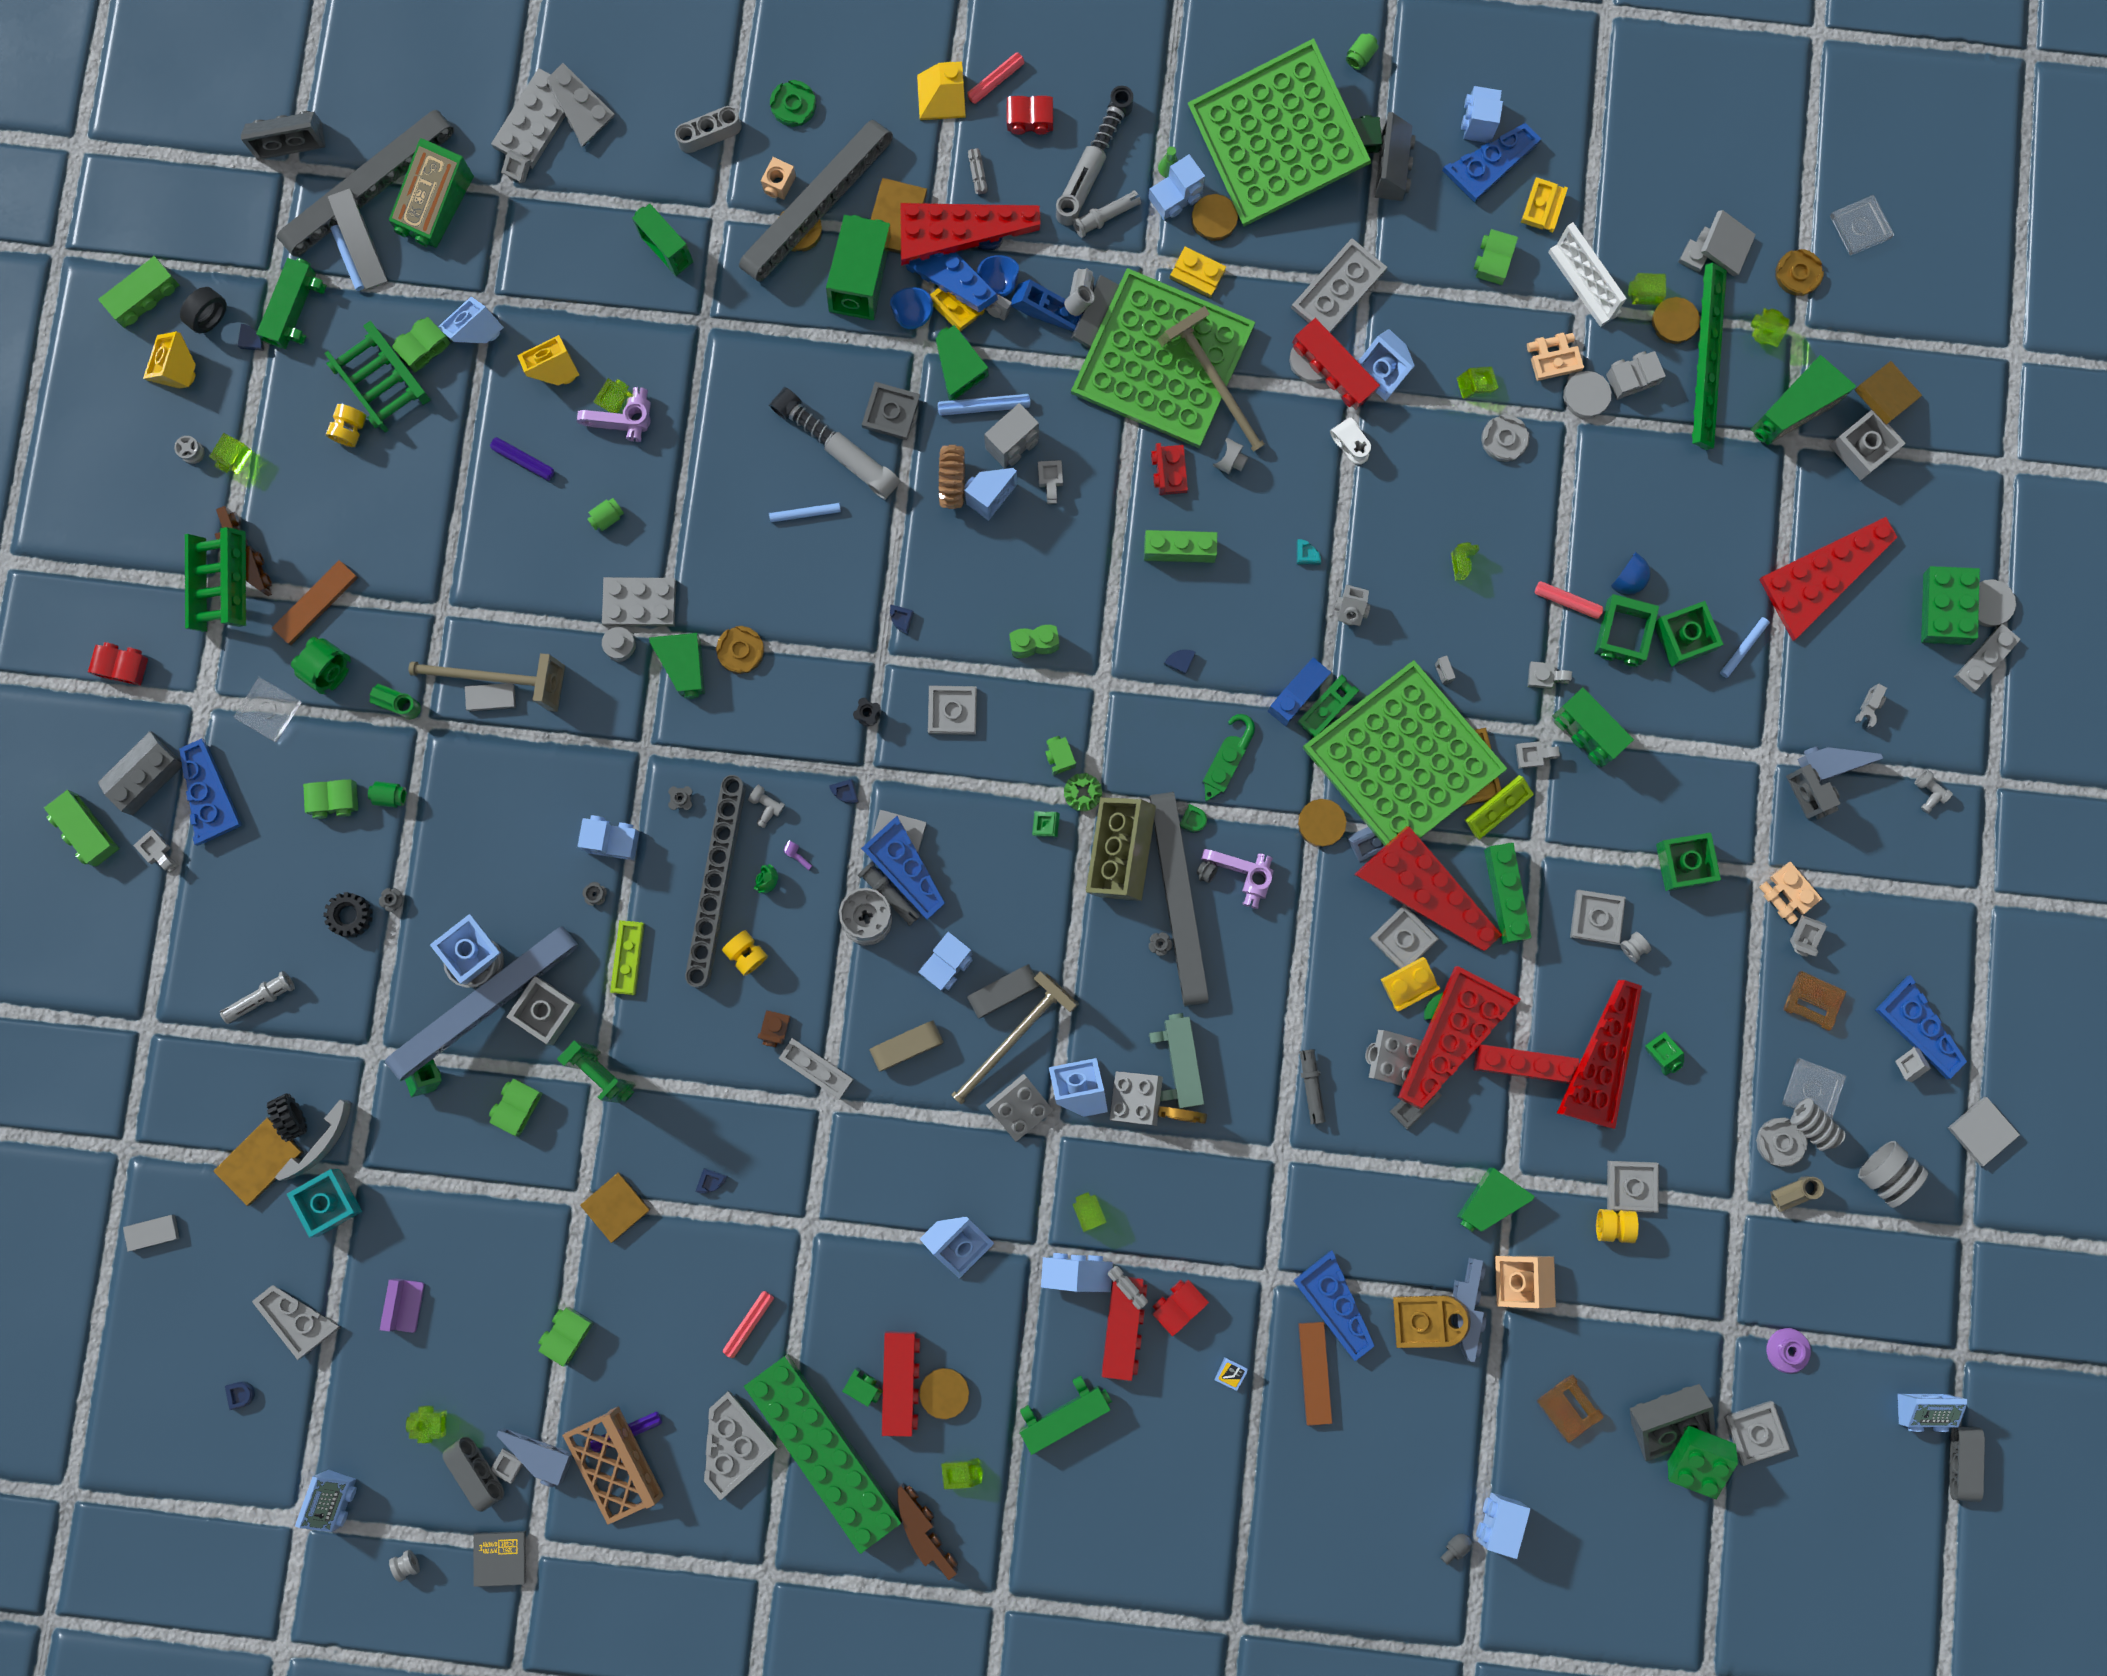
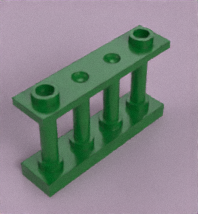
[324,320,431,433]
[185,527,246,632]
[557,1040,636,1103]

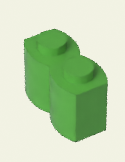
[1473,229,1518,285]
[392,317,450,373]
[1009,625,1059,658]
[303,779,358,819]
[489,1079,543,1137]
[538,1307,594,1367]

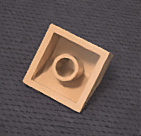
[1495,1256,1556,1308]

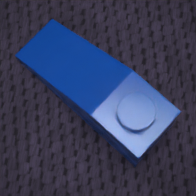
[1011,280,1082,332]
[1267,657,1331,726]

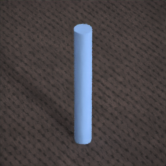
[330,225,364,291]
[769,503,841,522]
[1720,617,1770,678]

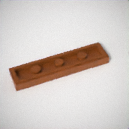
[272,560,358,645]
[1298,1322,1332,1425]

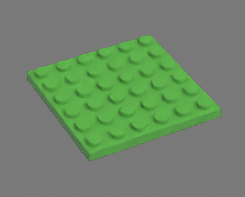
[1188,38,1371,227]
[1071,268,1255,449]
[1303,660,1507,846]

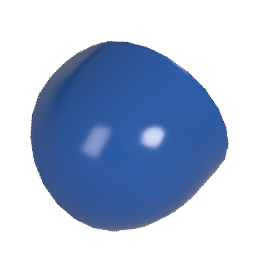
[977,255,1019,297]
[890,287,933,329]
[1611,552,1651,595]

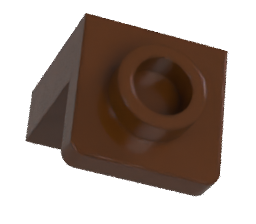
[757,1010,791,1048]

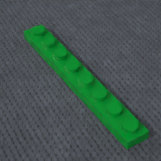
[1692,263,1727,450]

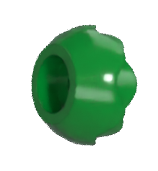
[754,864,778,893]

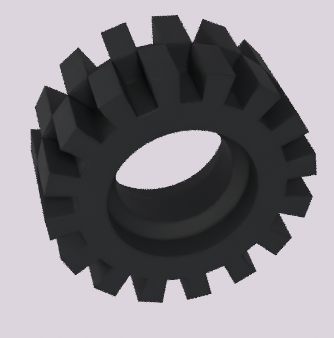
[323,892,373,938]
[267,1093,307,1142]

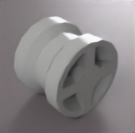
[174,436,205,464]
[1620,932,1651,963]
[389,1549,420,1582]

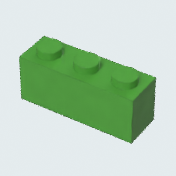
[98,256,180,328]
[1144,530,1217,563]
[44,790,120,867]

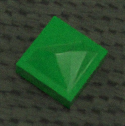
[1032,811,1060,837]

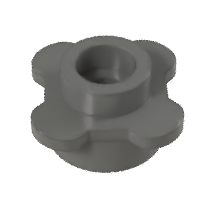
[668,786,693,810]

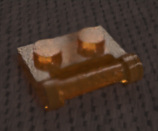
[1784,971,1847,1031]
[1537,1375,1604,1443]

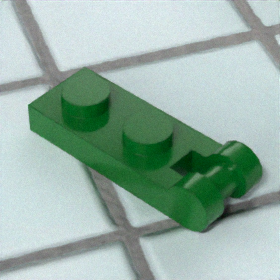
[1297,675,1360,738]

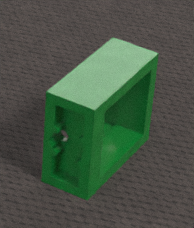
[632,204,693,276]
[1594,594,1659,667]

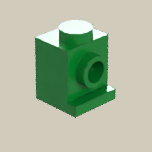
[842,1368,883,1407]

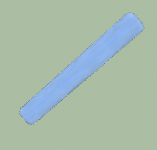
[938,394,1030,416]

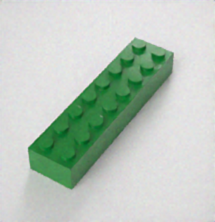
[744,1354,902,1554]

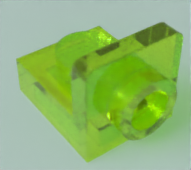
[1457,367,1498,399]
[593,378,633,413]
[1451,542,1479,581]
[941,1458,983,1489]

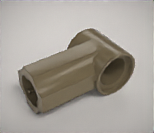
[1770,1176,1824,1212]

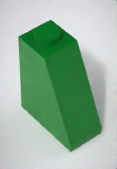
[936,325,989,401]
[649,633,705,699]
[1457,1168,1535,1233]

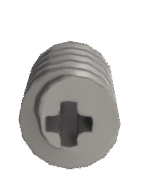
[1790,1098,1846,1151]

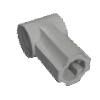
[1064,268,1095,316]

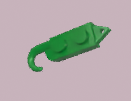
[1202,714,1255,802]

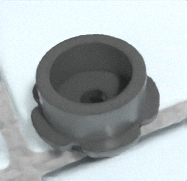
[1197,861,1218,883]
[583,882,607,906]
[379,888,403,912]
[1148,932,1172,956]

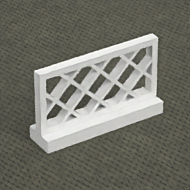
[1548,223,1627,327]

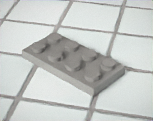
[491,68,566,169]
[1291,238,1387,333]

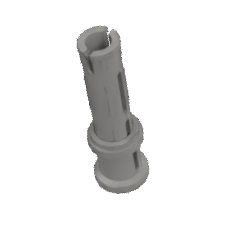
[1072,190,1141,238]
[220,971,295,1024]

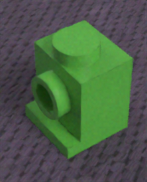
[1045,736,1076,776]

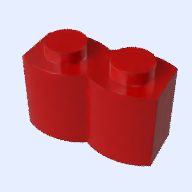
[1007,96,1053,135]
[88,642,148,686]
[1151,1280,1209,1337]

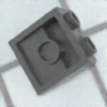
[1786,764,1841,820]

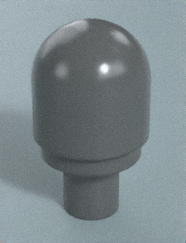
[1440,1533,1472,1565]

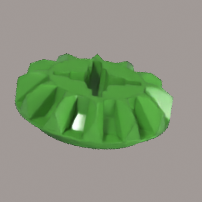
[1064,773,1102,811]

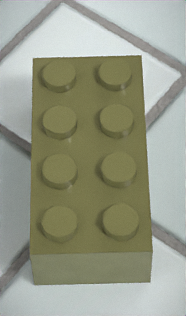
[1086,797,1156,901]

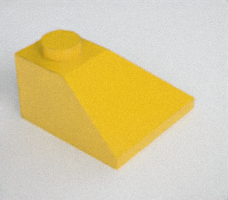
[917,61,966,120]
[143,331,196,388]
[517,335,579,386]

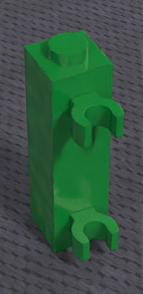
[256,258,327,350]
[1019,1375,1112,1455]

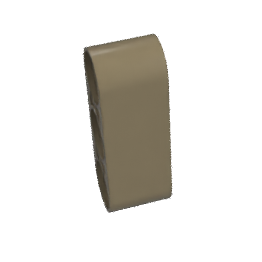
[869,1020,944,1072]

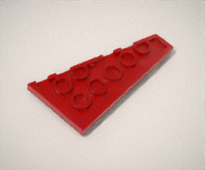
[900,203,1040,266]
[1759,517,1897,641]
[1354,826,1502,951]
[1398,966,1521,1109]
[1556,980,1642,1129]

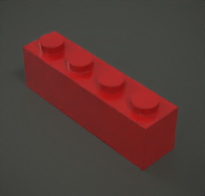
[1292,317,1380,410]
[1473,1045,1579,1084]
[1101,1277,1147,1381]
[882,1331,920,1436]

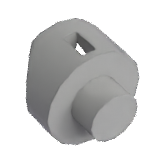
[1213,438,1248,474]
[602,627,636,662]

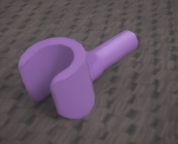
[784,841,812,870]

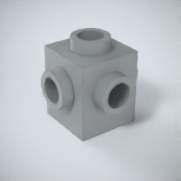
[1334,585,1371,626]

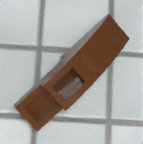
[214,506,272,596]
[898,1483,958,1580]

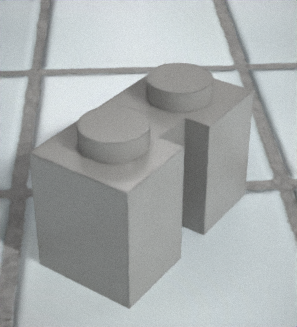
[1606,351,1666,400]

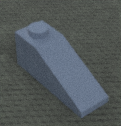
[1797,746,1883,782]
[497,1428,573,1487]

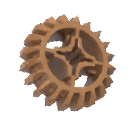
[939,445,965,509]

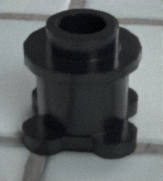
[853,698,881,727]

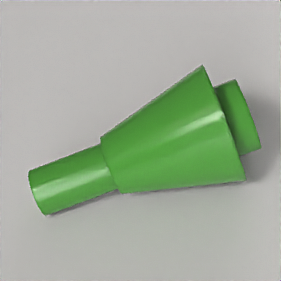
[1158,147,1179,178]

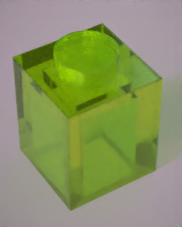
[1628,273,1666,305]
[209,433,252,475]
[1072,1192,1107,1232]

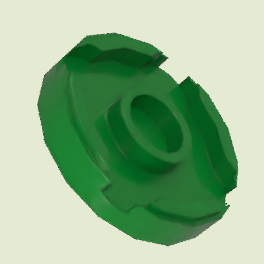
[770,80,816,127]

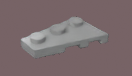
[547,63,615,148]
[252,1285,340,1360]

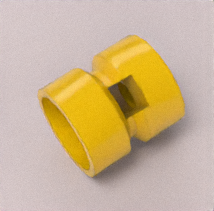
[326,404,367,447]
[722,930,768,976]
[1596,1209,1638,1243]

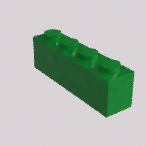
[1484,842,1532,945]

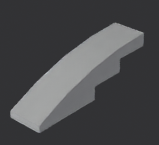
[328,188,388,291]

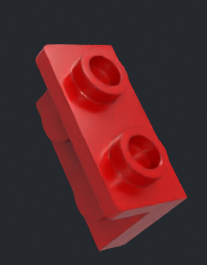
[1151,443,1188,495]

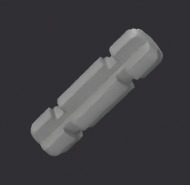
[968,148,988,194]
[1108,1266,1148,1310]

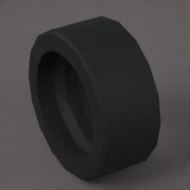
[180,287,227,334]

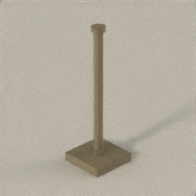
[1157,306,1265,452]
[409,653,565,712]
[951,971,1079,1104]

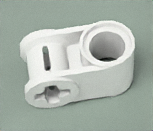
[1330,417,1371,465]

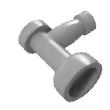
[1914,769,1953,814]
[748,784,785,828]

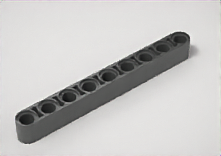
[277,110,454,257]
[739,120,893,282]
[685,775,746,989]
[1150,792,1209,1007]

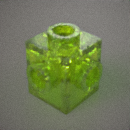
[1750,308,1790,347]
[406,1406,447,1443]

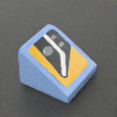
[1214,1357,1248,1391]

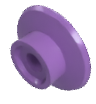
[1767,1328,1811,1373]

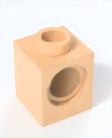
[761,157,796,200]

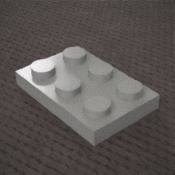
[602,577,676,627]

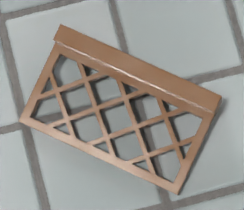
[563,1406,664,1525]

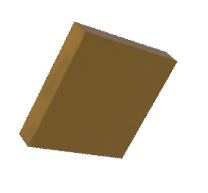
[580,1172,650,1243]

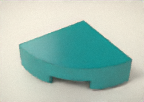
[1297,539,1321,565]

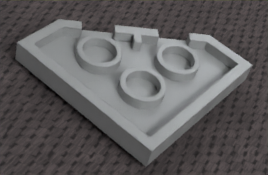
[704,1391,778,1501]

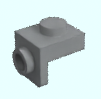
[1790,915,1827,957]

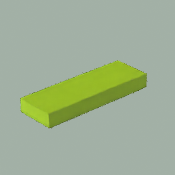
[1465,775,1534,840]
[610,920,645,996]

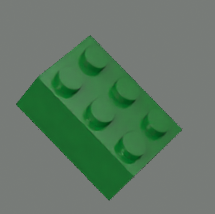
[1921,566,1980,645]
[1552,688,1634,767]

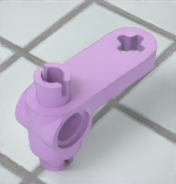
[577,387,651,442]
[1202,849,1273,909]

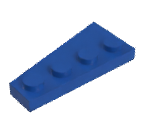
[1442,123,1542,202]
[905,252,998,312]
[179,738,242,846]
[861,816,945,919]
[1875,975,1967,1079]
[1292,1250,1374,1361]

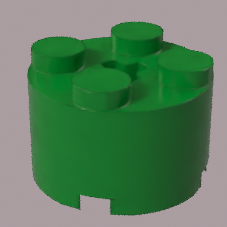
[291,637,351,694]

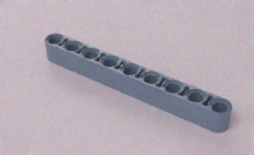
[385,926,579,1081]

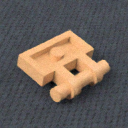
[1527,333,1584,381]
[1759,862,1822,925]

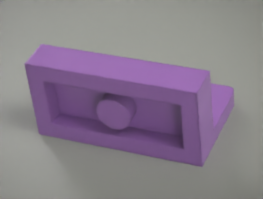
[380,1278,425,1333]

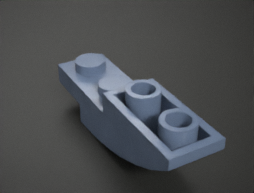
[1453,1258,1486,1362]

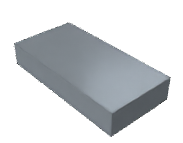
[465,683,516,712]
[123,1215,180,1252]

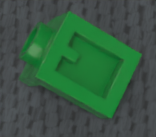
[1645,1032,1684,1076]

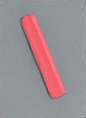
[967,53,1024,104]
[1535,581,1604,619]
[723,1291,774,1358]

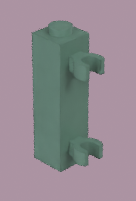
[1149,1013,1204,1109]

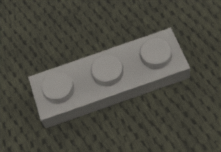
[1954,624,2020,693]
[779,1038,854,1100]

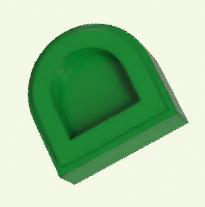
[1180,804,1207,833]

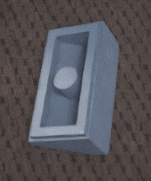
[1347,827,1384,862]

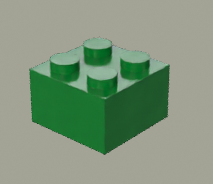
[1655,601,1724,667]
[1656,833,1721,891]
[1667,1426,1738,1500]

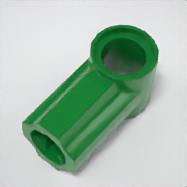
[369,683,421,720]

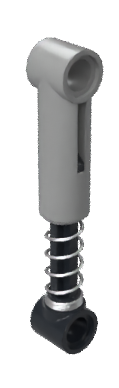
[1056,85,1133,226]
[769,387,901,500]

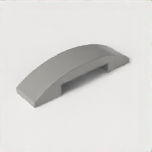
[275,1099,351,1180]

